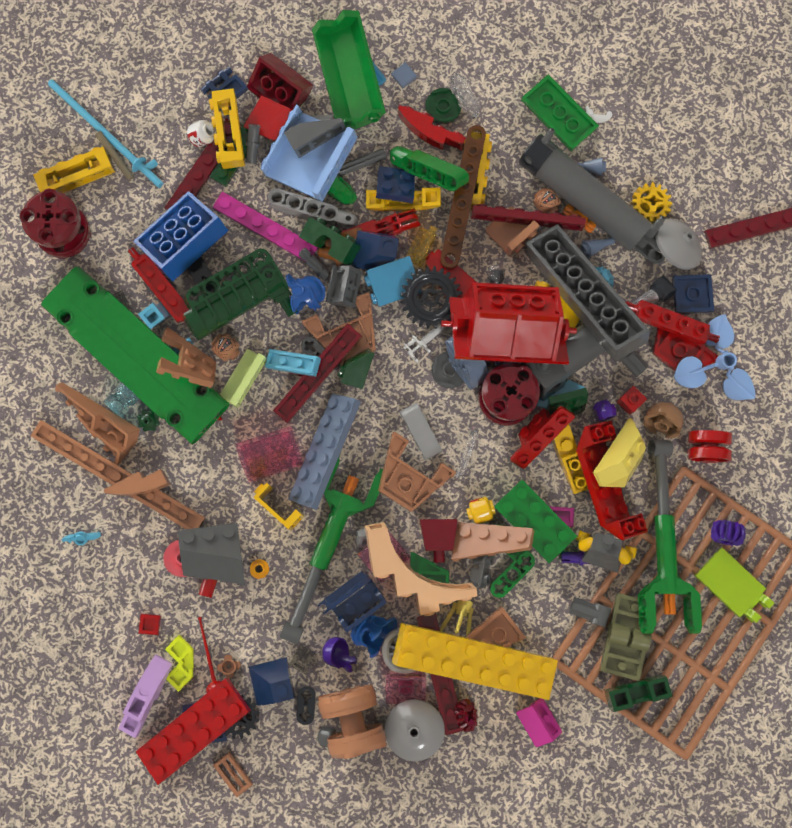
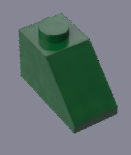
[337,348,375,389]

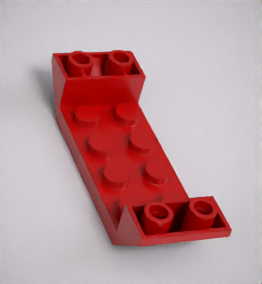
[576,421,648,540]

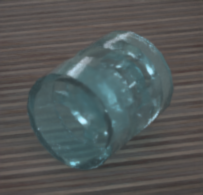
[103,382,140,418]

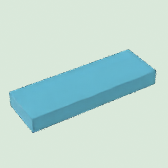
[265,349,321,377]

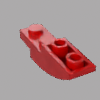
[398,105,466,150]

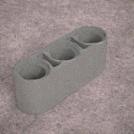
[399,403,442,460]

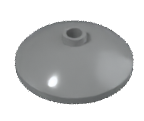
[655,219,702,270]
[385,699,445,761]

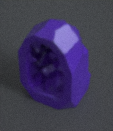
[592,399,617,422]

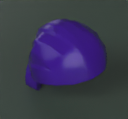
[322,637,357,672]

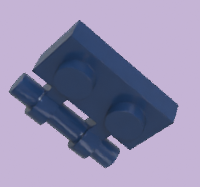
[200,66,248,111]

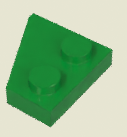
[410,552,449,583]

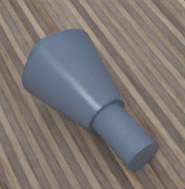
[577,157,606,176]
[580,237,615,258]

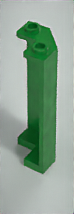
[312,10,386,130]

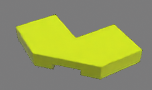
[165,635,194,692]

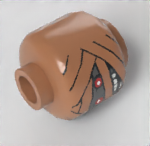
[533,187,561,214]
[211,333,240,361]

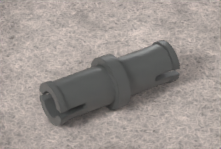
[245,124,260,164]

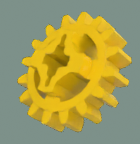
[630,182,673,222]

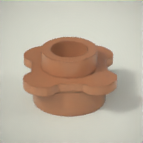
[217,654,241,679]

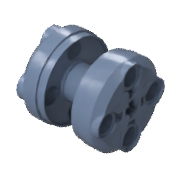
[445,337,519,390]

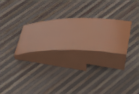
[104,469,171,496]

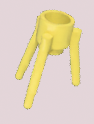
[440,600,474,635]

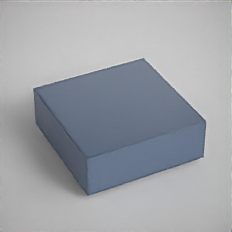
[391,62,417,89]

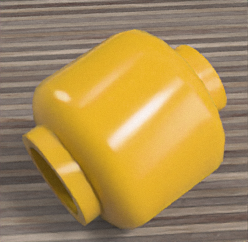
[466,497,496,524]

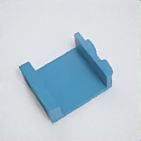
[364,256,421,307]

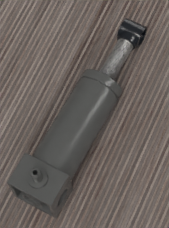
[520,275,677,401]

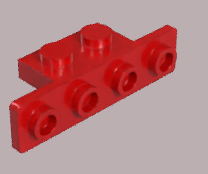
[510,406,575,469]

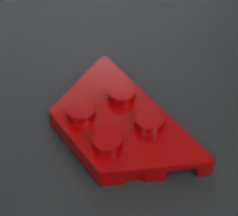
[652,328,718,371]

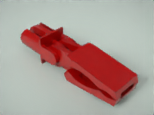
[341,208,421,236]

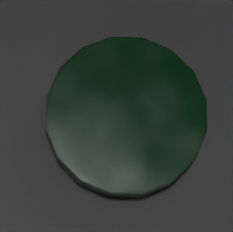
[425,88,461,124]

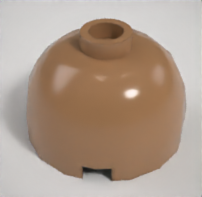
[644,402,684,439]

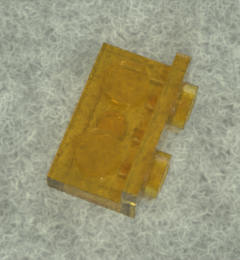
[405,225,438,268]

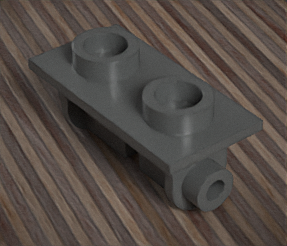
[469,555,494,589]

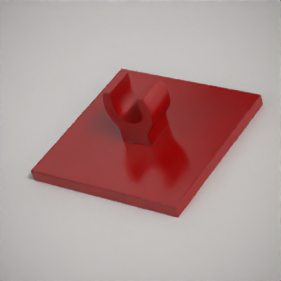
[243,95,292,142]

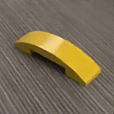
[366,187,441,211]

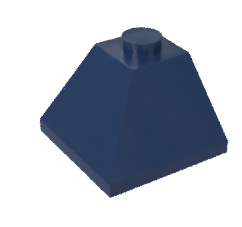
[352,230,399,270]
[248,657,296,706]

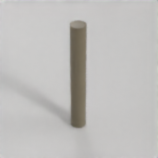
[95,131,134,181]

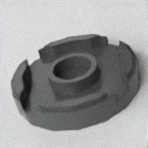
[431,351,464,389]

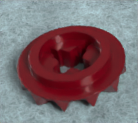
[455,699,479,732]

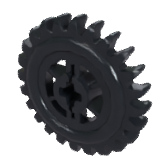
[400,266,463,329]

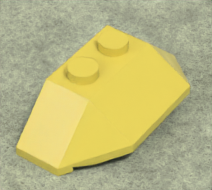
[593,418,646,487]

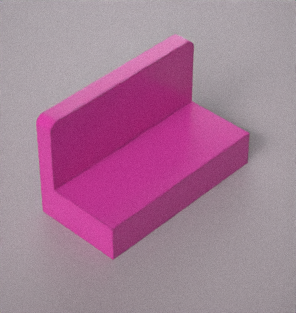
[516,698,562,747]

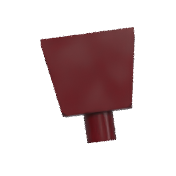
[420,519,457,563]

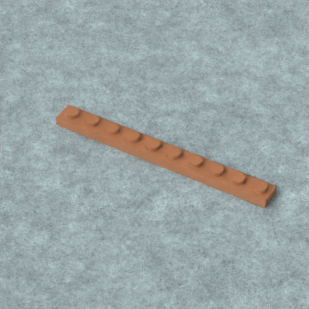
[31,420,206,529]

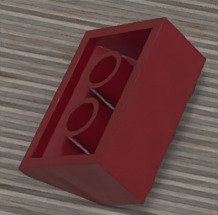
[247,53,314,110]

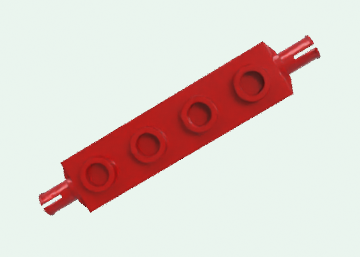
[128,247,189,324]
[625,300,720,344]

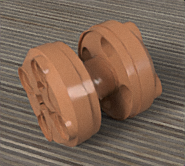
[318,684,387,759]

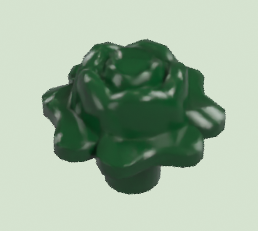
[137,410,160,432]

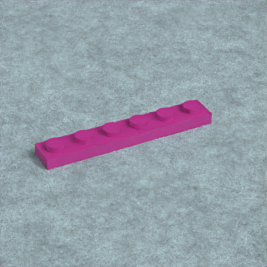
[213,192,318,262]

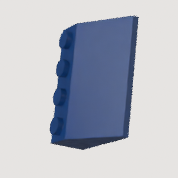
[133,191,229,282]

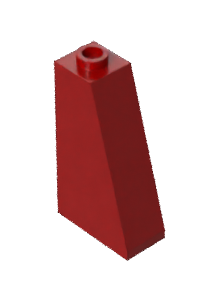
[425,248,477,299]

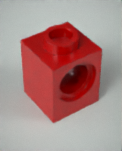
[616,385,647,415]

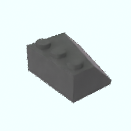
[178,523,245,586]

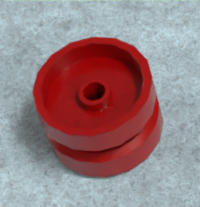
[688,430,732,463]

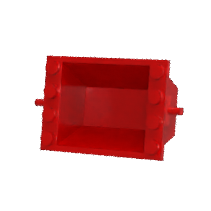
[441,282,577,365]

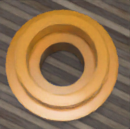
[249,559,269,579]

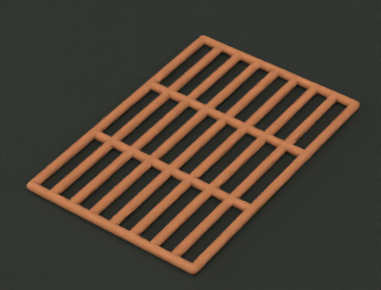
[552,466,792,760]

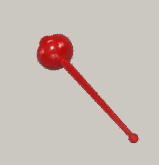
[198,616,221,693]

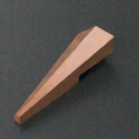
[55,382,140,465]

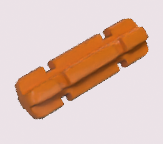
[562,204,596,233]

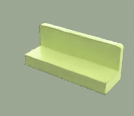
[220,349,267,408]

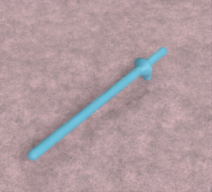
[48,80,164,188]

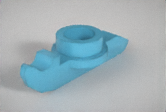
[62,531,101,546]

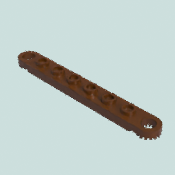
[440,125,486,269]

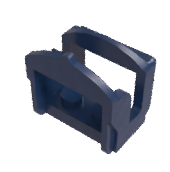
[318,571,387,632]

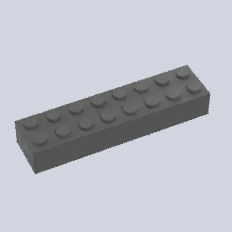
[526,224,649,362]

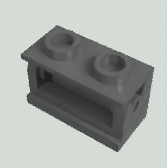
[325,265,362,308]

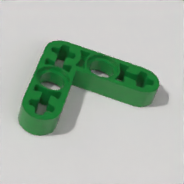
[490,524,535,598]

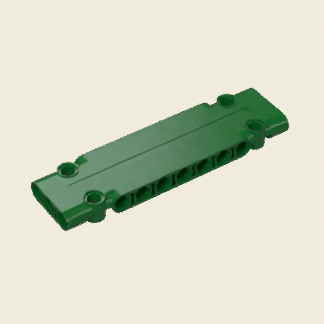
[41,266,230,445]

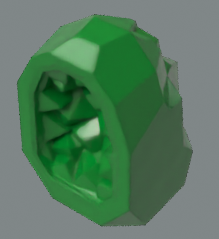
[327,175,357,205]

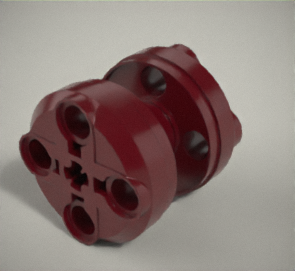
[20,188,91,259]
[478,363,540,426]

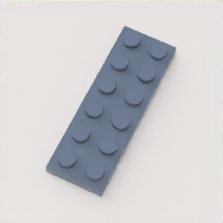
[288,393,361,510]

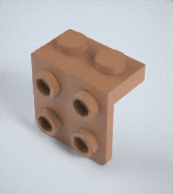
[486,207,540,257]

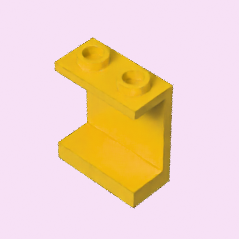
[253,483,304,531]

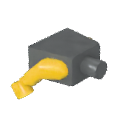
[576,530,637,573]

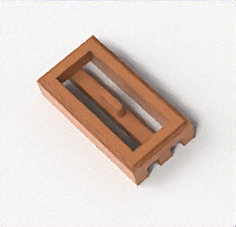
[213,751,253,798]

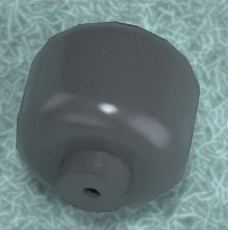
[317,727,336,747]

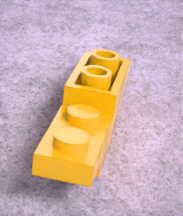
[552,424,588,494]

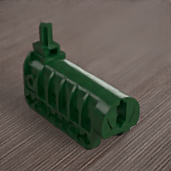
[182,248,298,341]

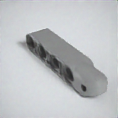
[268,188,358,230]

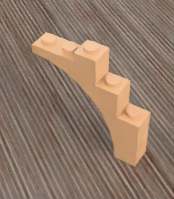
[365,522,477,616]

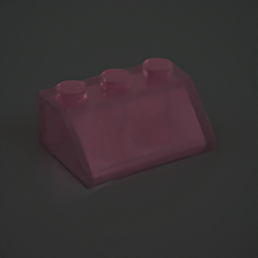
[235,426,303,482]

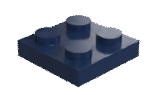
[376,166,415,203]
[672,274,715,314]

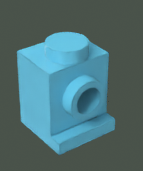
[138,302,171,329]

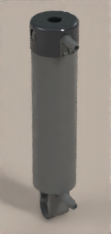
[519,128,666,264]

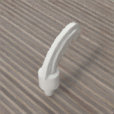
[585,106,612,123]

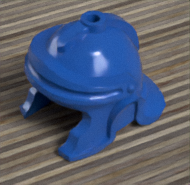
[286,273,326,315]
[350,615,398,658]

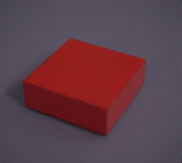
[138,614,161,635]

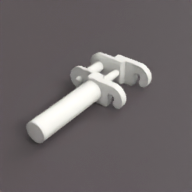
[403,323,446,363]

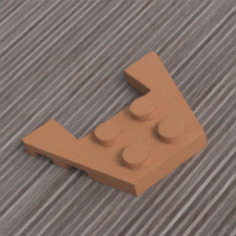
[302,292,376,366]
[156,327,216,388]
[378,432,456,512]

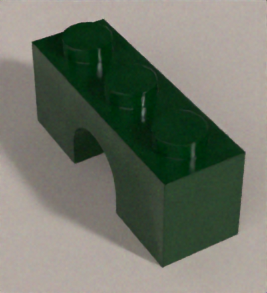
[299,217,361,265]
[604,675,673,712]

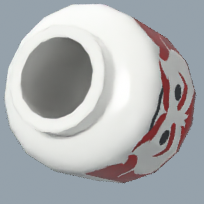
[187,120,215,147]

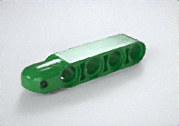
[390,146,469,191]

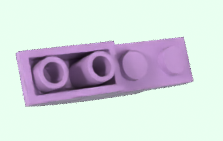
[118,654,173,738]

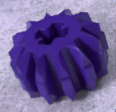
[711,520,746,546]

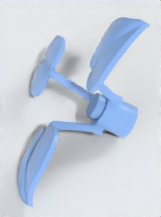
[674,314,755,400]

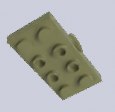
[599,593,656,681]

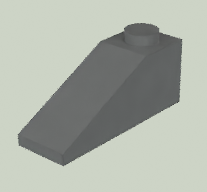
[284,118,346,158]

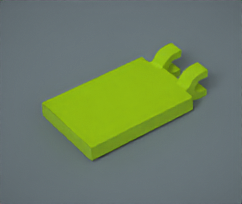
[694,547,775,623]

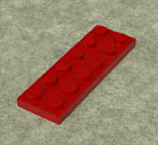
[136,678,251,785]

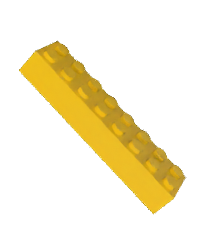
[392,623,558,700]

